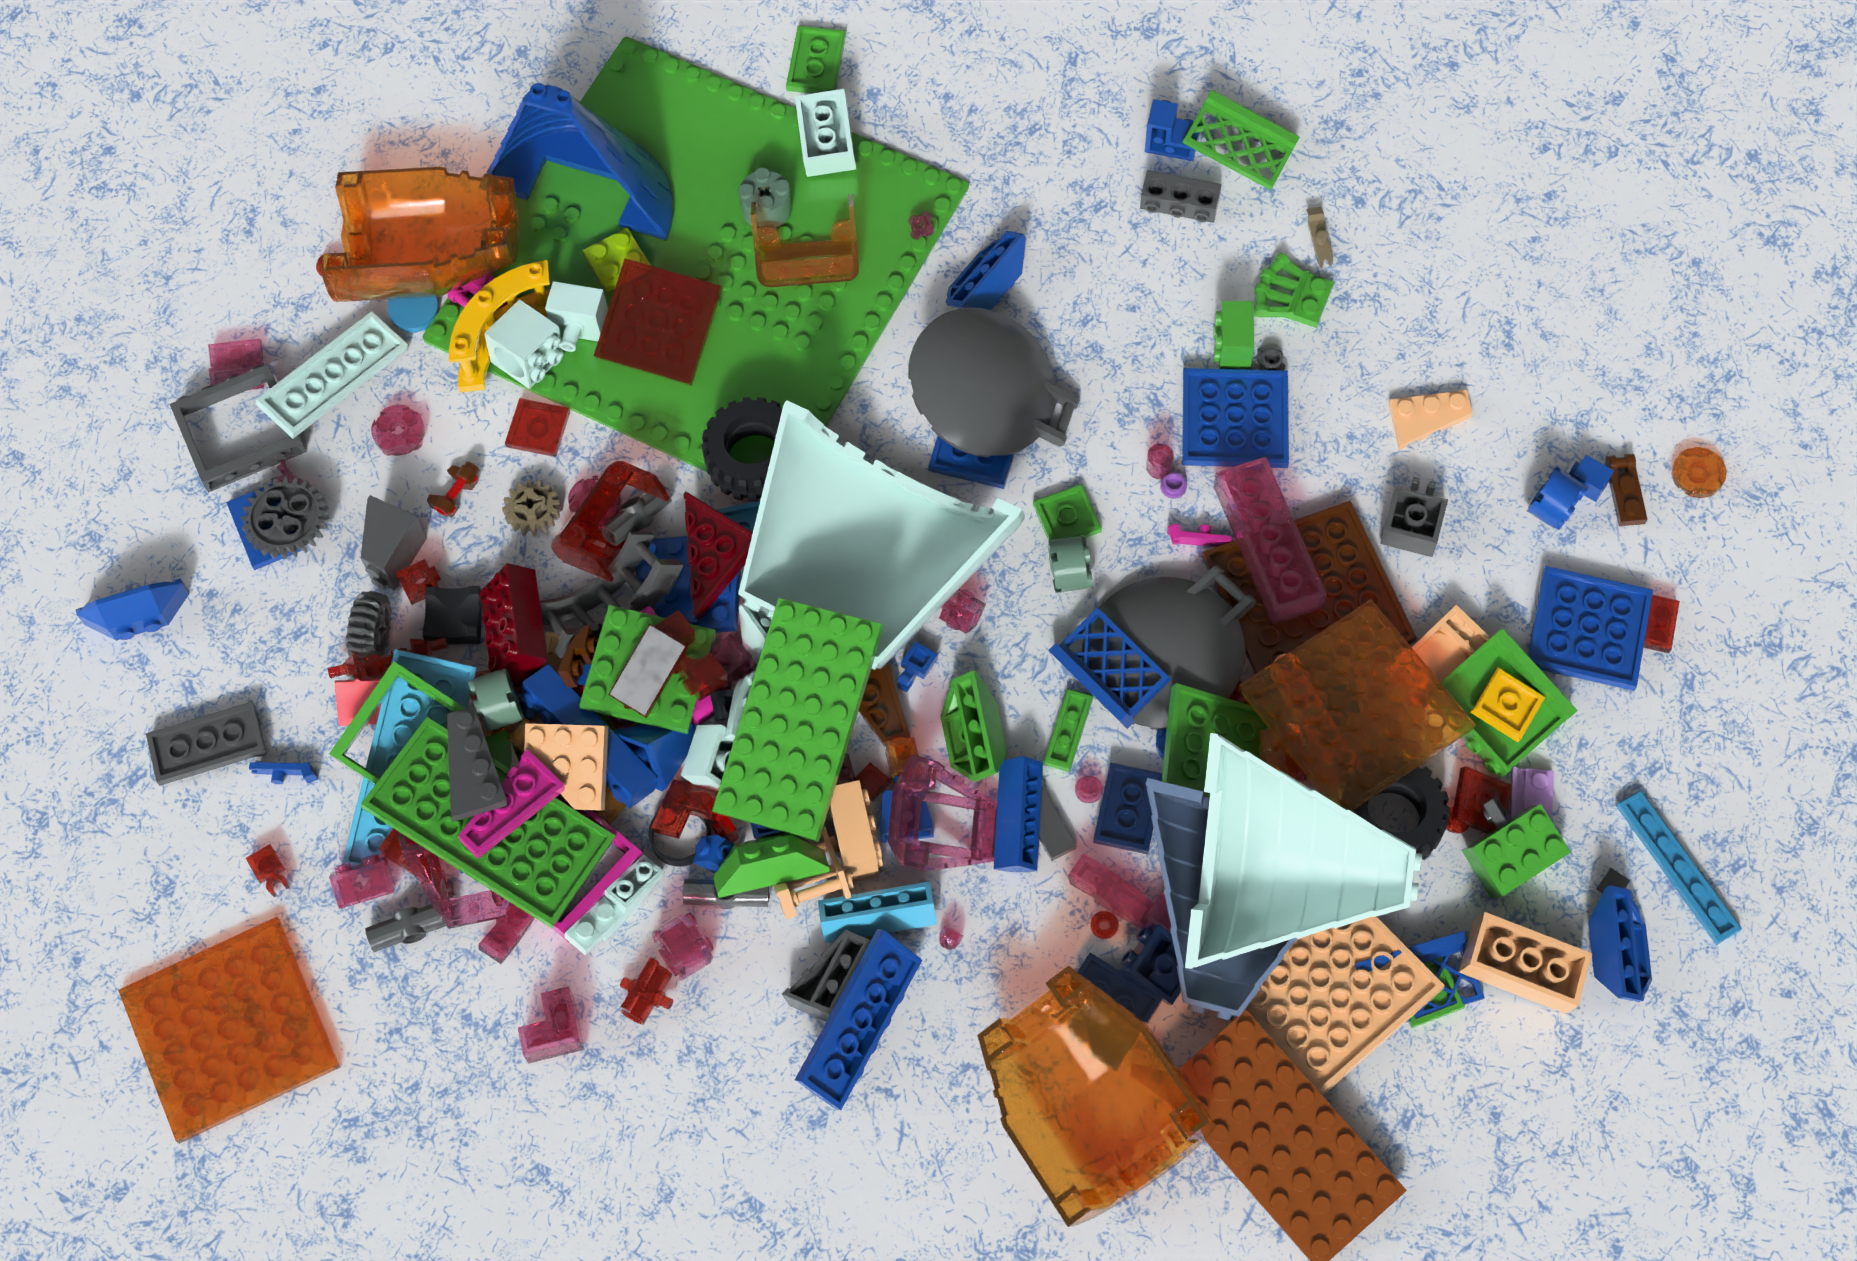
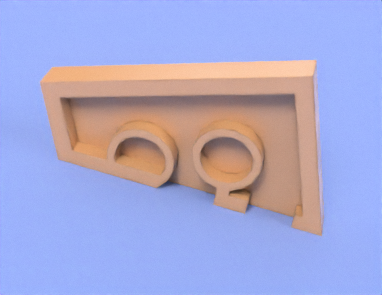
[1388,390,1472,450]

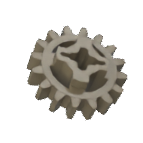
[502,479,561,536]

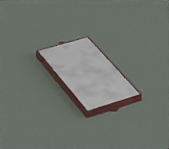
[608,624,689,718]

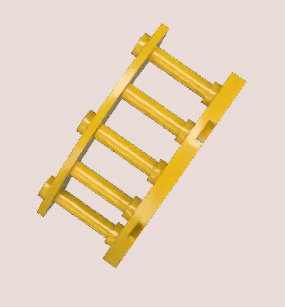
[449,260,550,393]

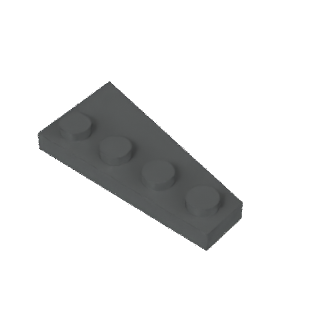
[447,706,507,822]

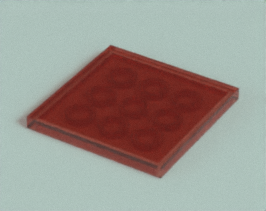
[594,258,722,386]

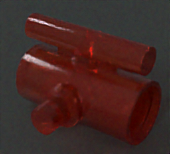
[620,957,673,1025]

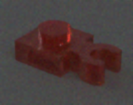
[246,844,290,897]

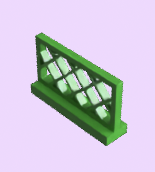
[1182,90,1300,190]

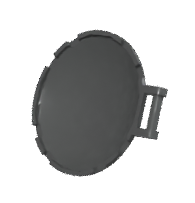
[908,308,1080,457]
[1082,565,1257,730]

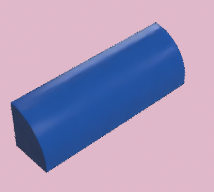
[993,756,1043,872]

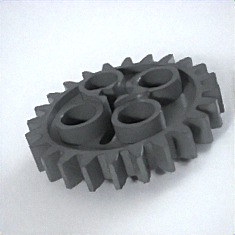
[241,476,329,559]

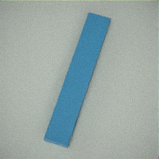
[1616,790,1742,945]

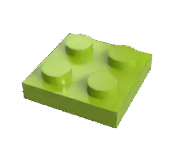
[583,228,652,293]

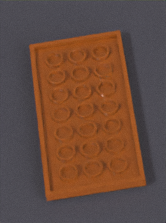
[1158,1010,1407,1261]

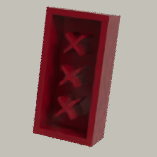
[480,563,548,688]

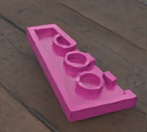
[458,749,565,859]

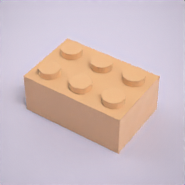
[830,780,883,882]

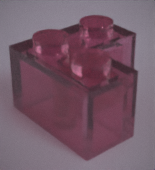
[518,986,585,1064]

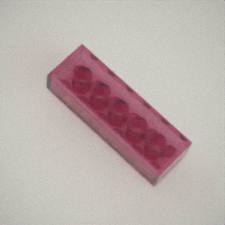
[1213,457,1327,625]

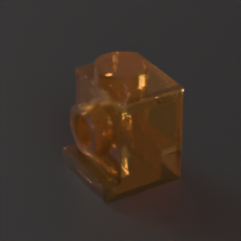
[885,737,922,783]

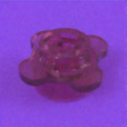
[908,211,934,240]

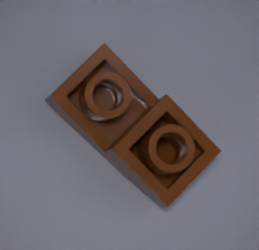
[558,626,598,688]

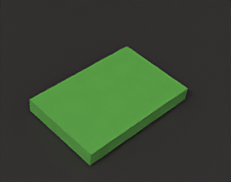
[786,26,846,94]

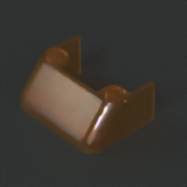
[751,194,859,287]

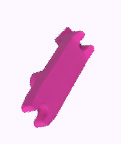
[1167,524,1233,547]

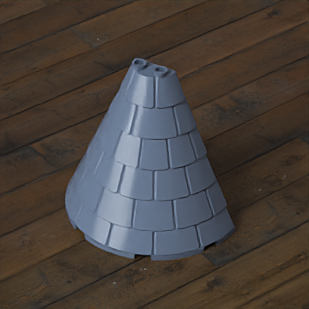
[1146,778,1297,1021]

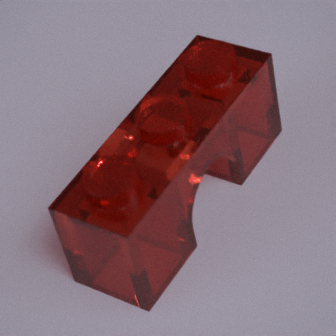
[653,610,727,701]

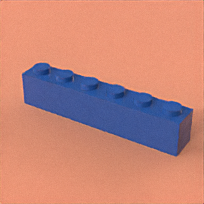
[521,664,657,809]

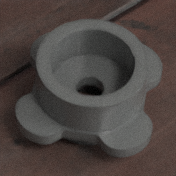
[1257,348,1285,371]

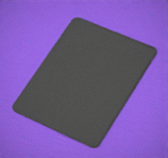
[1596,868,1630,894]

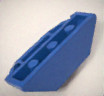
[945,231,1026,310]
[76,579,189,641]
[1588,885,1652,1002]

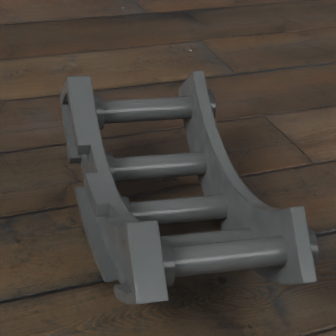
[540,532,683,658]

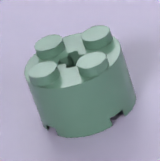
[739,168,791,229]
[1048,535,1093,593]
[468,668,524,732]

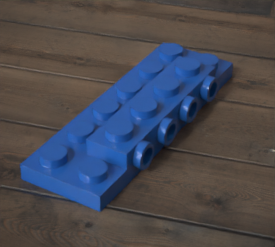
[795,929,922,1110]

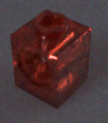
[396,559,441,605]

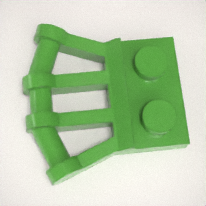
[1254,252,1334,328]

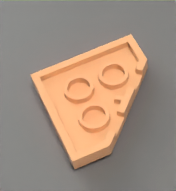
[524,723,608,810]

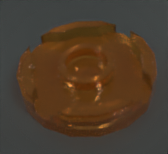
[1671,447,1727,498]

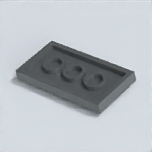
[146,701,267,786]

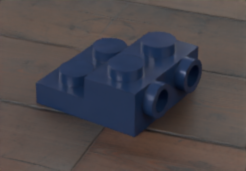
[1120,924,1181,1005]

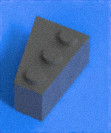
[782,930,871,1022]

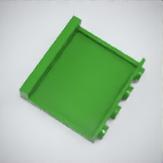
[1425,628,1578,778]

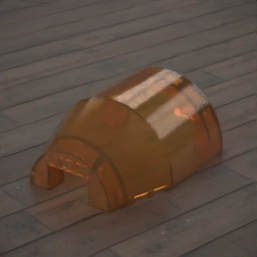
[321,167,519,302]
[977,966,1216,1227]

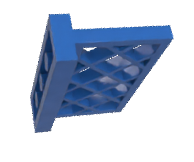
[1048,607,1172,729]
[1355,931,1485,1023]

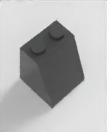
[360,495,427,591]

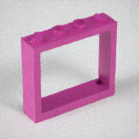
[553,796,643,942]

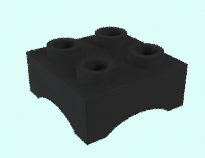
[422,586,482,645]

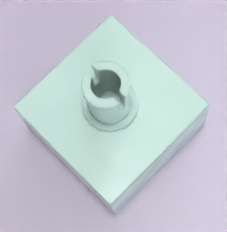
[545,281,610,352]
[681,725,733,799]

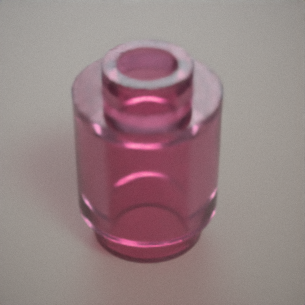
[1146,444,1174,479]

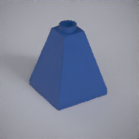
[614,721,696,791]

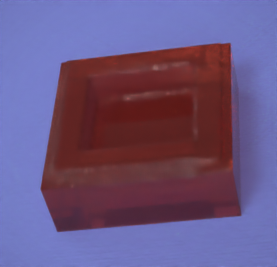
[852,762,891,802]

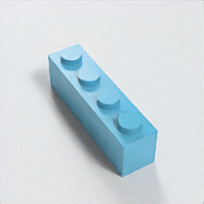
[818,881,937,943]

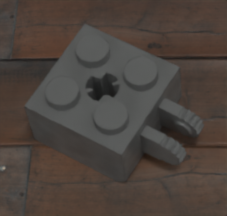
[1380,477,1448,557]

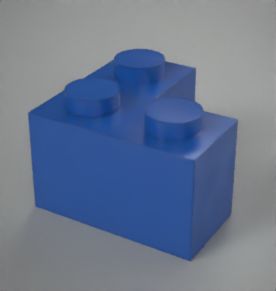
[1145,99,1201,161]

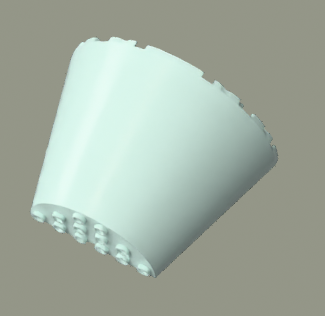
[738,400,1025,670]

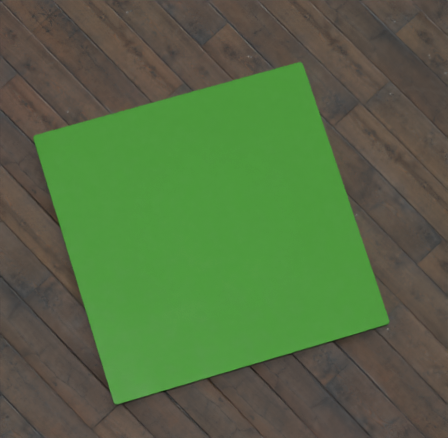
[422,37,969,472]

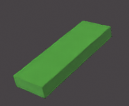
[1044,688,1093,772]

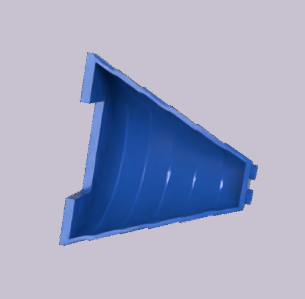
[480,83,673,241]

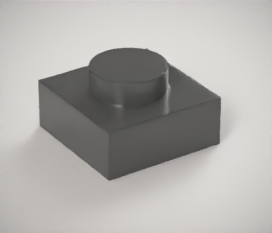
[1483,795,1511,829]

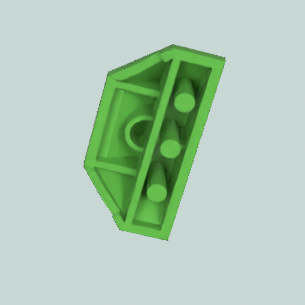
[941,670,1008,782]
[713,833,830,898]

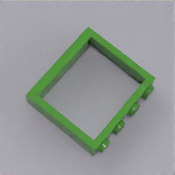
[329,661,466,785]

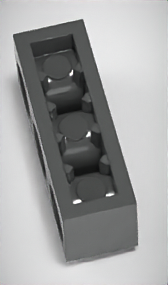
[1140,170,1222,223]

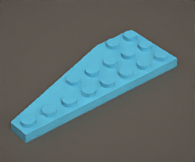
[342,649,477,872]

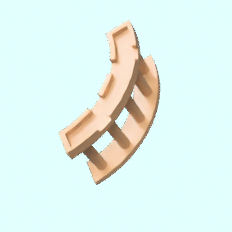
[773,824,854,919]

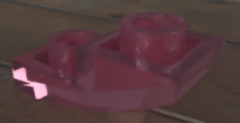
[478,902,535,964]

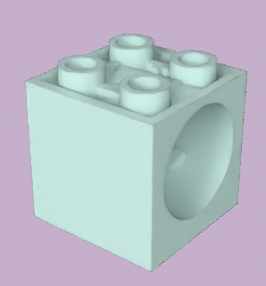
[484,299,564,389]

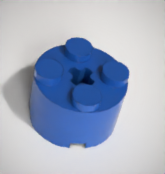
[1527,466,1588,530]

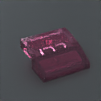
[208,339,264,391]

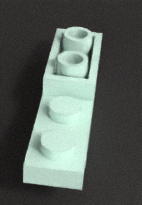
[565,854,664,955]

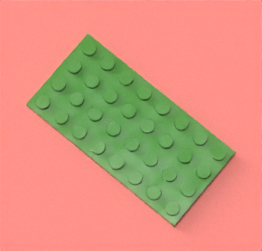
[712,598,884,842]
[361,717,615,929]

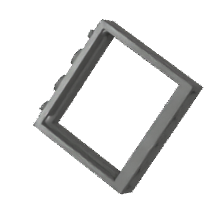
[170,364,306,493]

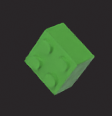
[1213,301,1254,370]

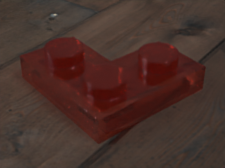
[651,779,718,839]

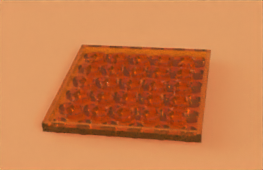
[1238,599,1476,811]
[118,917,341,1144]

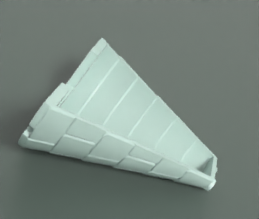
[1185,733,1422,969]

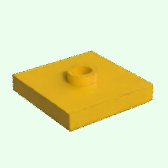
[1471,667,1545,742]

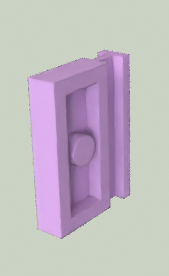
[1509,767,1554,821]

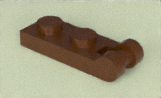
[1605,454,1648,526]

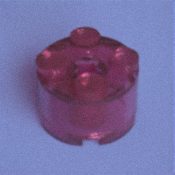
[652,912,714,981]

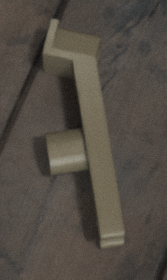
[1306,207,1333,267]

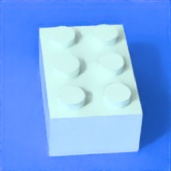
[795,89,856,177]

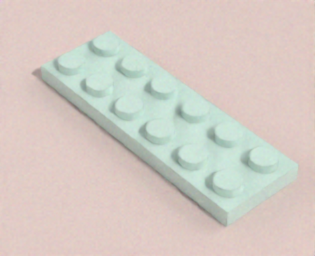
[256,311,408,439]

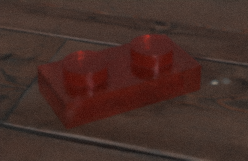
[1644,595,1680,654]

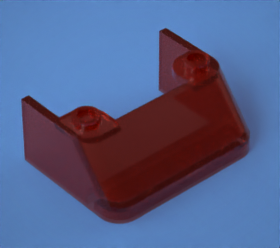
[551,461,670,582]

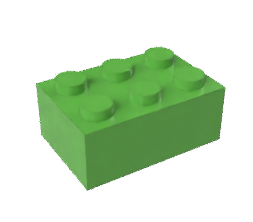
[1461,804,1571,899]

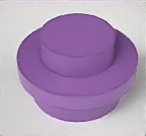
[1160,473,1187,499]

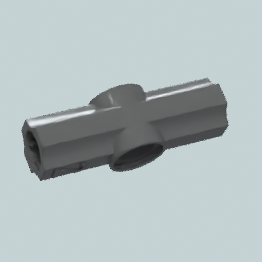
[601,482,672,546]
[683,879,770,909]
[365,899,455,952]

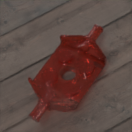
[327,637,448,679]

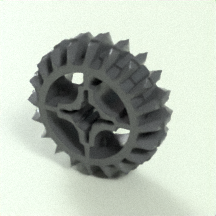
[346,591,392,665]

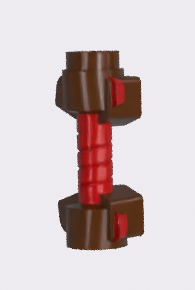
[427,461,479,518]

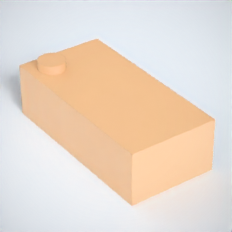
[1459,912,1592,1014]

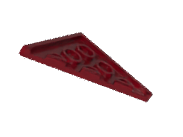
[683,491,753,621]

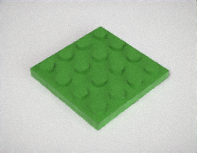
[579,605,716,734]
[1162,683,1273,798]

